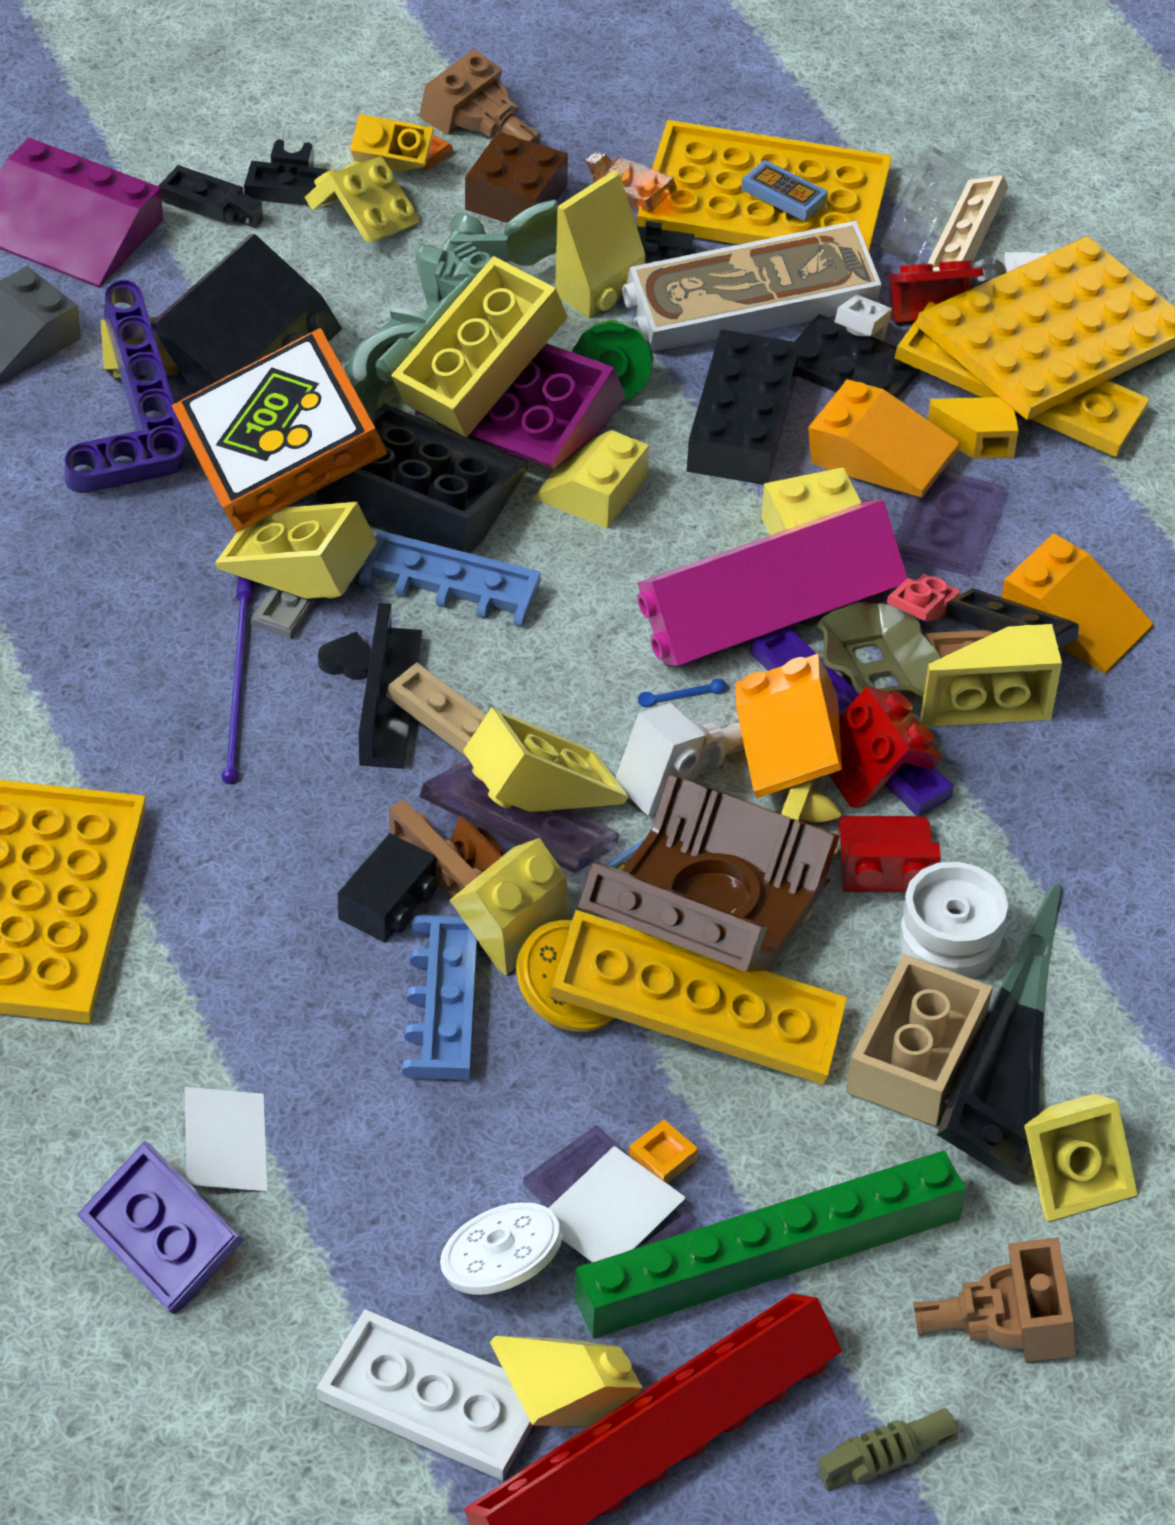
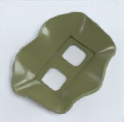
[818,602,941,697]

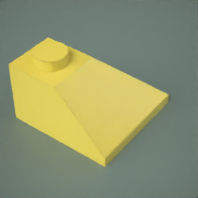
[1024,1093,1138,1222]
[490,1336,643,1427]

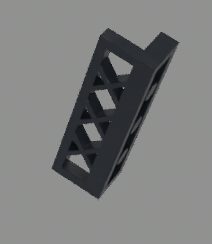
[358,603,422,769]

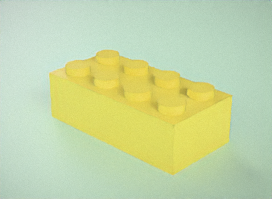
[391,256,568,438]

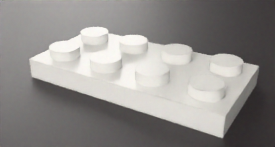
[316,1309,534,1481]

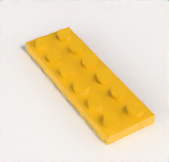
[894,301,1150,457]
[549,910,847,1085]

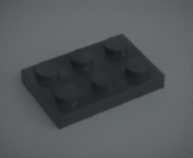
[795,314,921,398]

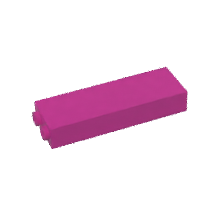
[637,500,907,666]

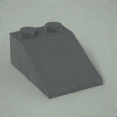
[0,266,81,385]

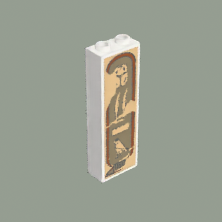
[622,221,882,352]

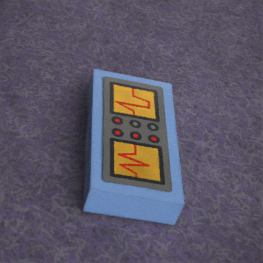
[741,160,828,221]

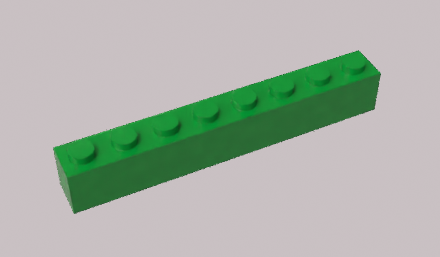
[574,1150,966,1339]

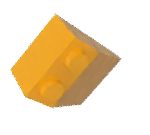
[808,379,960,498]
[1001,533,1154,674]
[736,654,842,798]

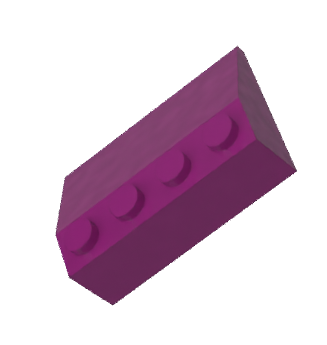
[0,137,163,288]
[414,343,625,469]

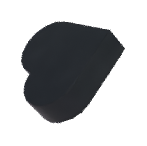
[318,631,371,680]

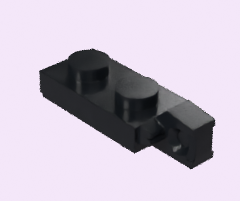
[158,165,264,229]

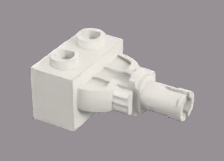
[615,703,745,816]

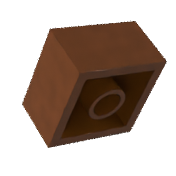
[465,132,568,223]

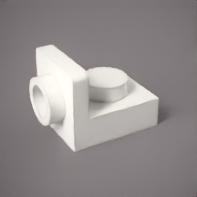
[834,294,892,341]

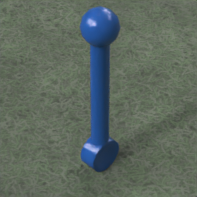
[638,678,727,708]

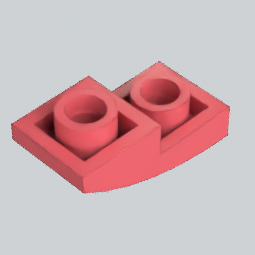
[887,573,961,622]

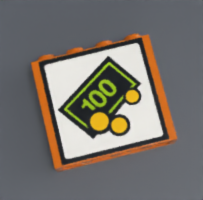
[171,328,388,532]

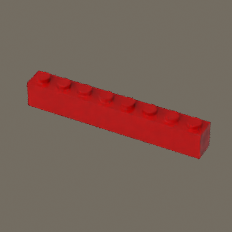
[463,1293,843,1525]

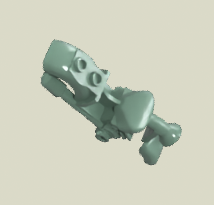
[344,200,558,416]

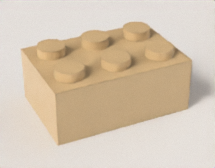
[846,954,993,1126]

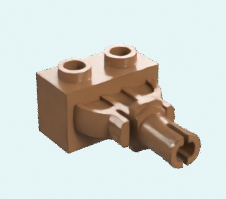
[419,49,541,144]
[913,1237,1076,1362]

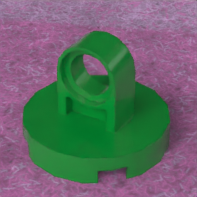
[573,320,654,401]

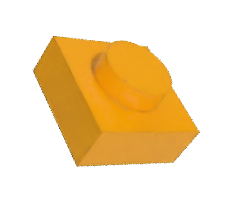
[628,1119,699,1184]

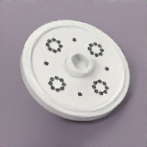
[440,1203,562,1295]

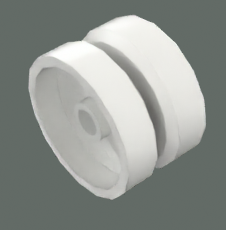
[899,861,1009,979]

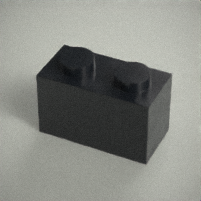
[337,833,439,943]

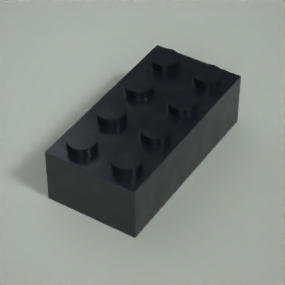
[686,329,800,485]

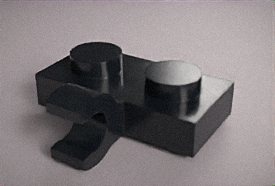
[637,220,697,259]

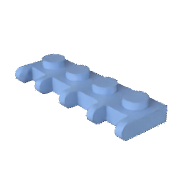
[359,530,541,627]
[402,915,477,1080]

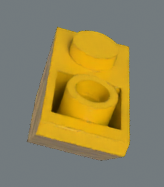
[350,114,434,172]
[927,397,1019,459]

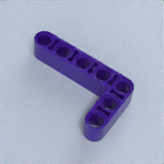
[64,280,185,493]

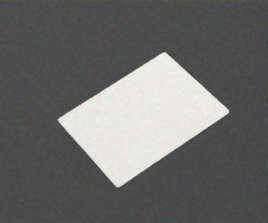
[185,1087,267,1191]
[548,1147,685,1262]

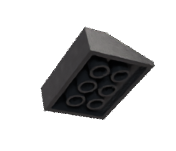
[150,233,342,393]
[316,403,529,553]

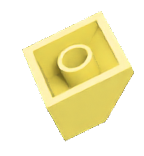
[534,430,649,529]
[449,838,570,975]

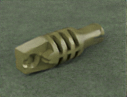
[818,1408,958,1491]

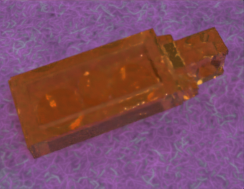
[585,152,678,212]

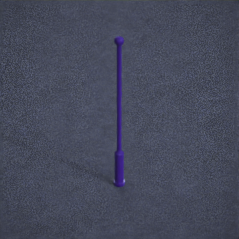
[221,576,255,784]

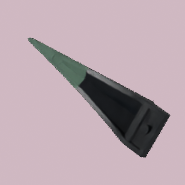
[937,883,1061,1185]

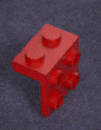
[888,260,984,322]
[829,686,943,808]
[838,816,941,892]

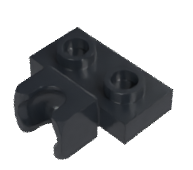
[244,139,328,204]

